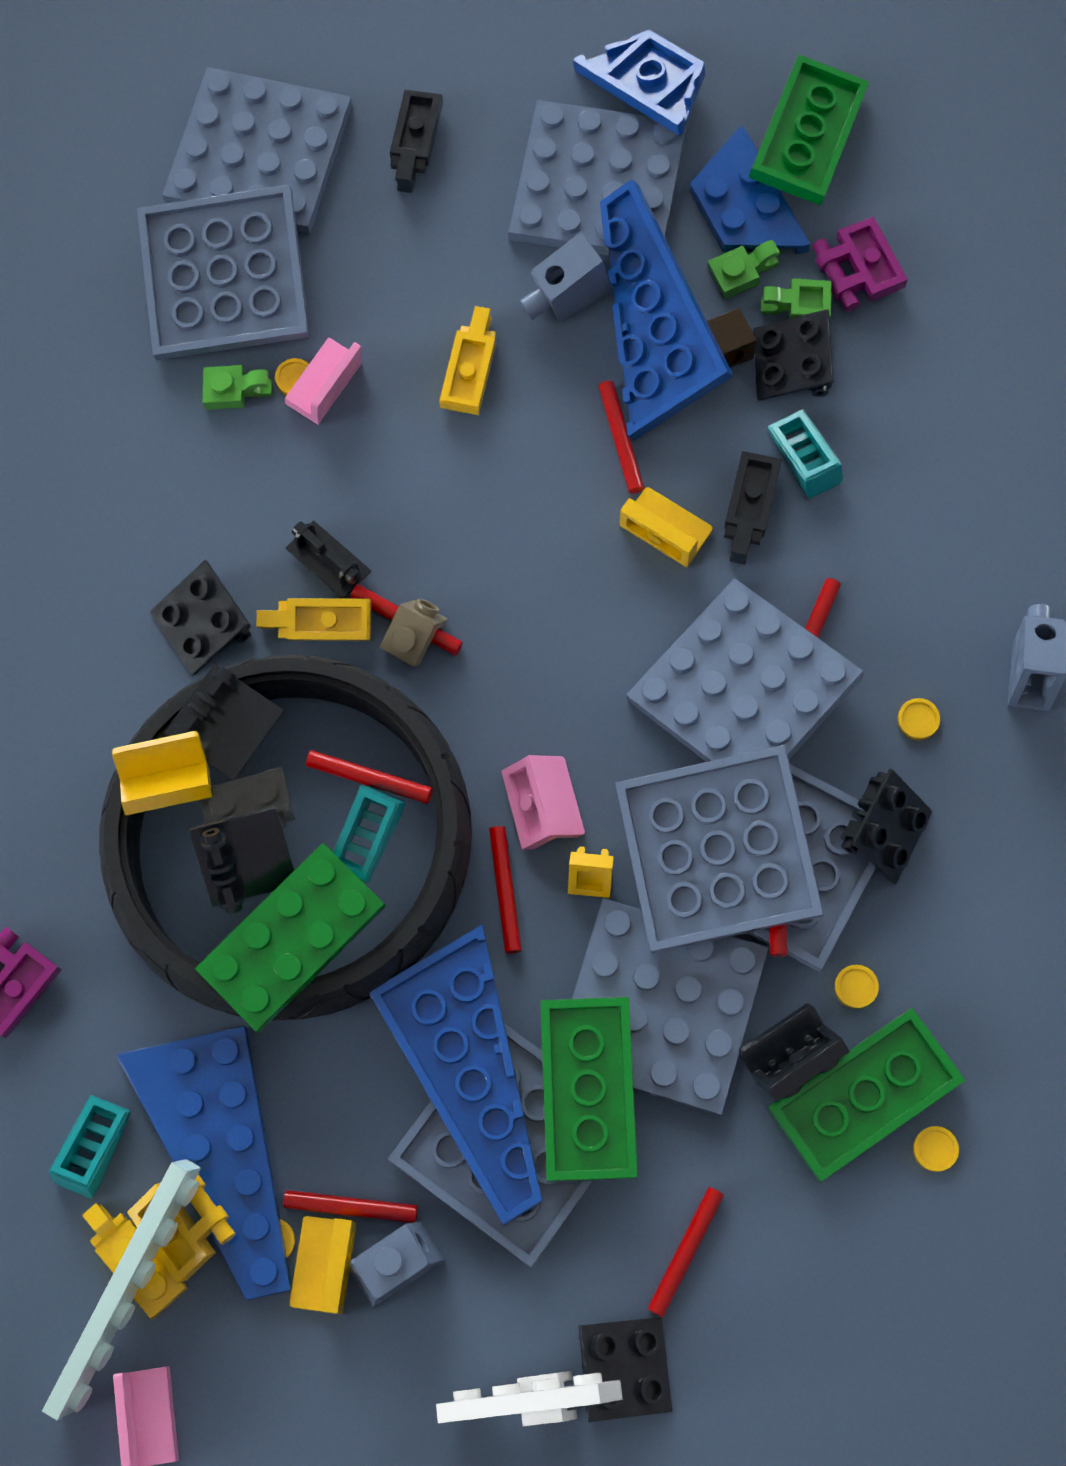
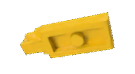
[439,306,496,415]
[256,598,371,641]
[82,1203,188,1319]

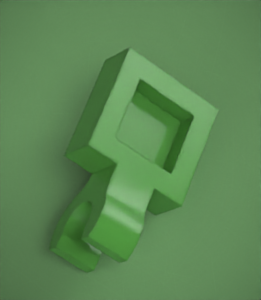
[707,240,780,300]
[761,278,831,319]
[202,365,273,410]

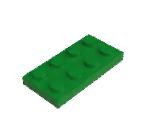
[748,54,869,206]
[194,843,386,1033]
[541,997,637,1182]
[768,1008,966,1183]

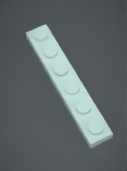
[42,1159,201,1420]

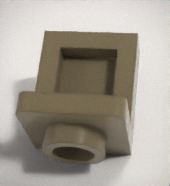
[380,599,448,667]

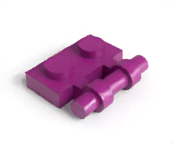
[812,216,908,312]
[0,927,62,1038]

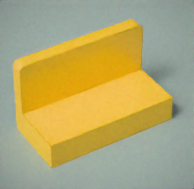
[620,487,713,567]
[112,731,212,816]
[289,1216,357,1314]

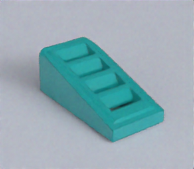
[768,409,843,498]
[333,785,407,883]
[48,1095,131,1199]

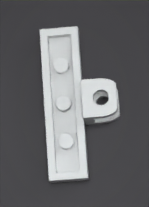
[436,1371,623,1426]

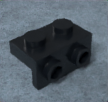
[739,1003,850,1102]

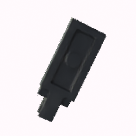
[390,89,443,193]
[724,451,782,565]

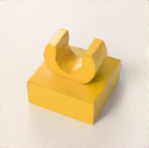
[568,846,614,898]

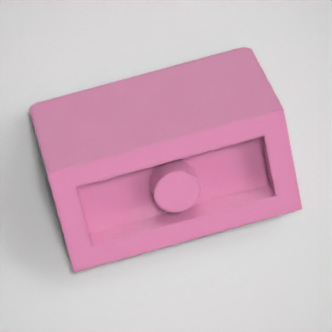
[285,337,362,425]
[501,755,585,850]
[113,1366,179,1466]

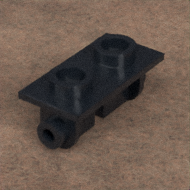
[285,520,372,599]

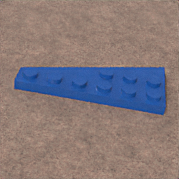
[600,179,734,441]
[369,925,543,1225]
[116,1026,292,1300]

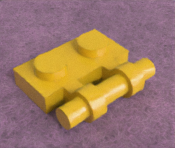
[127,1174,236,1284]

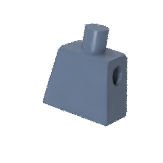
[519,231,613,322]
[1007,604,1066,711]
[349,1221,445,1309]

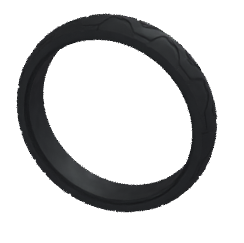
[99,655,472,1021]

